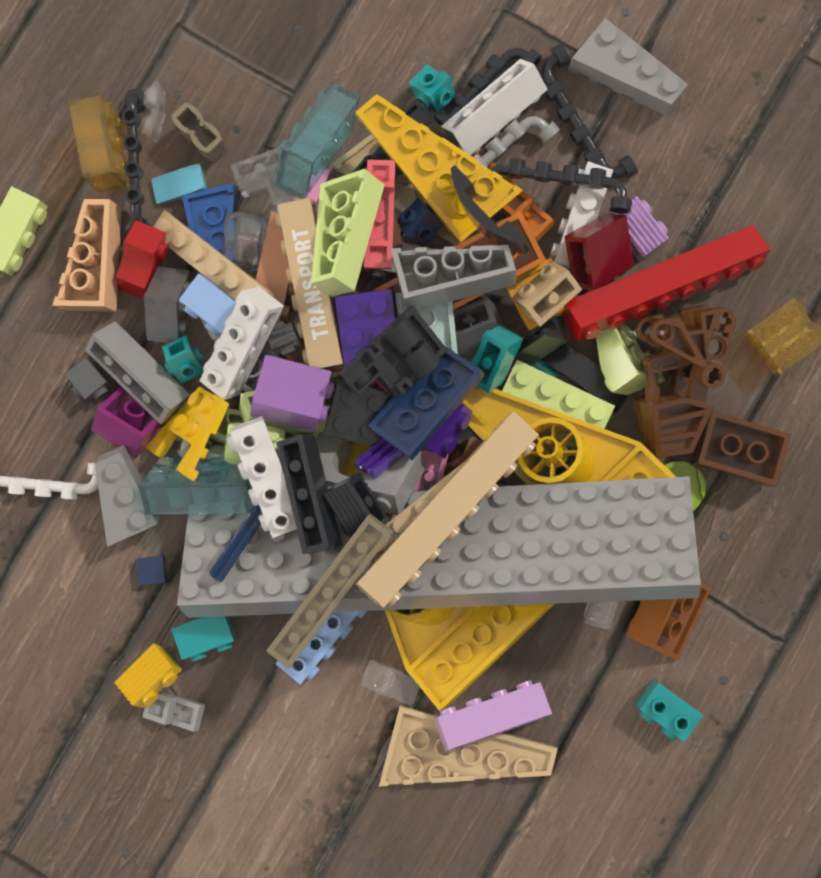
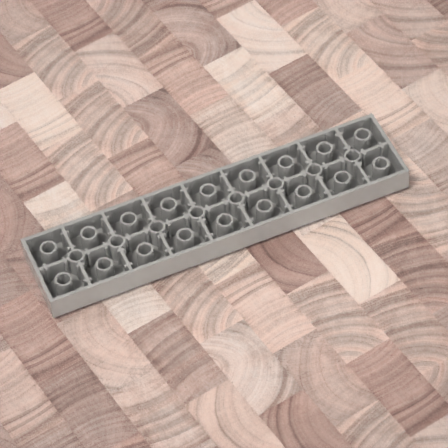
[177,476,701,618]

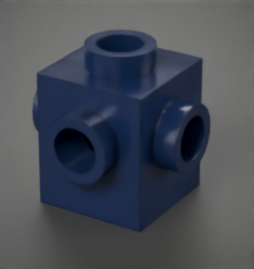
[397,197,444,247]

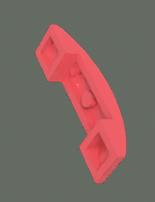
[364,160,395,270]

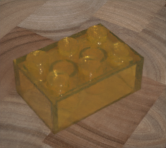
[68,93,129,193]

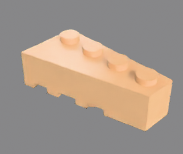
[53,199,122,312]

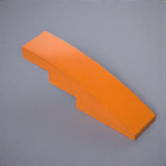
[470,151,555,241]

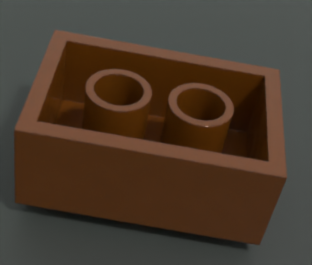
[690,411,791,487]

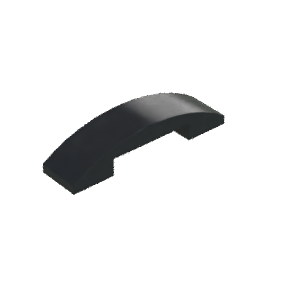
[451,165,530,255]
[540,344,629,414]

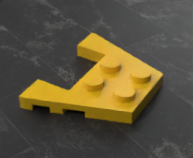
[146,387,229,481]

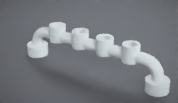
[0,463,98,499]

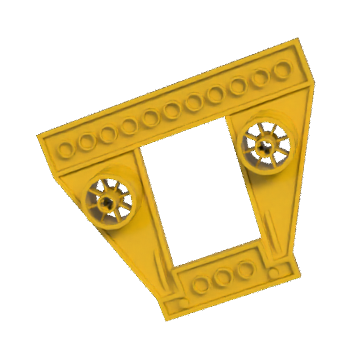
[340,386,676,711]

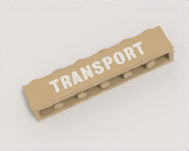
[275,197,344,369]

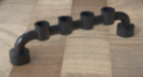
[542,43,638,179]
[434,48,542,126]
[122,89,152,230]
[489,158,632,214]

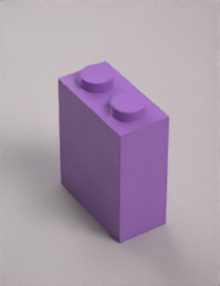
[250,355,334,432]

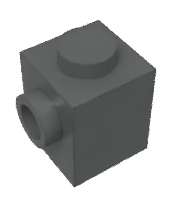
[65,357,113,402]

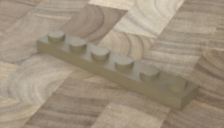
[266,514,393,669]

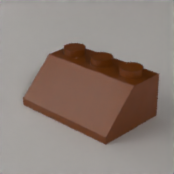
[626,582,712,661]

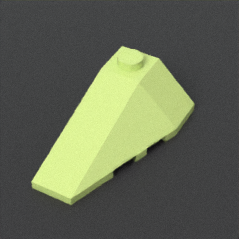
[588,288,665,395]

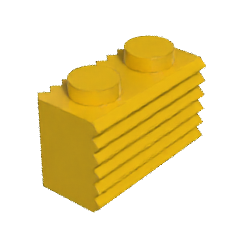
[115,643,182,708]

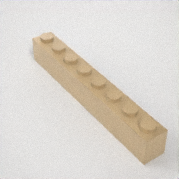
[354,411,539,608]

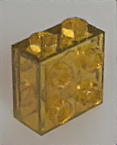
[744,298,821,376]

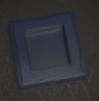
[136,555,167,585]

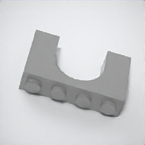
[316,432,426,515]

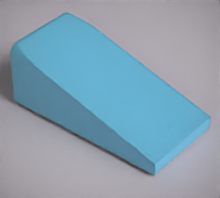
[151,163,207,205]

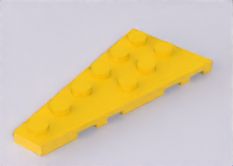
[355,94,523,243]

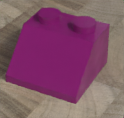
[91,386,163,458]

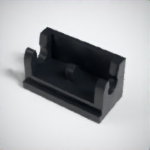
[514,316,568,364]

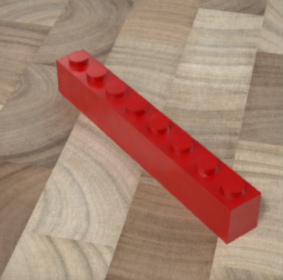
[562,225,770,342]

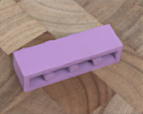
[435,680,552,752]

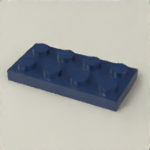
[368,346,484,461]

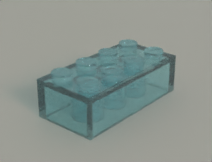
[274,82,361,199]
[139,456,254,515]

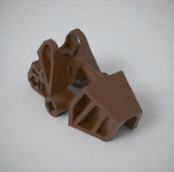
[632,305,736,458]

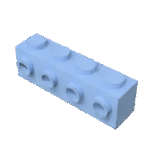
[275,611,367,685]

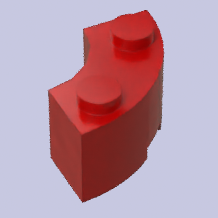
[115,221,169,299]

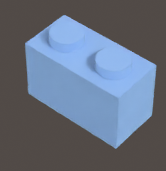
[179,273,236,336]

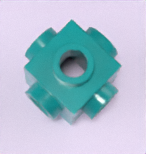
[409,64,455,113]
[162,335,205,384]

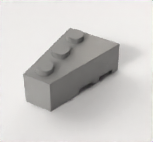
[95,445,160,547]

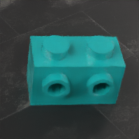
[471,325,523,393]
[171,616,238,662]
[635,679,704,742]

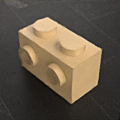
[513,261,582,327]

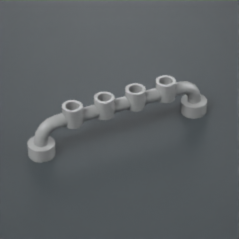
[473,116,560,167]

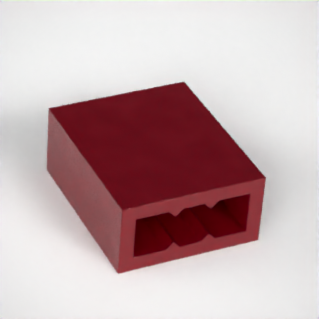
[564,213,634,290]

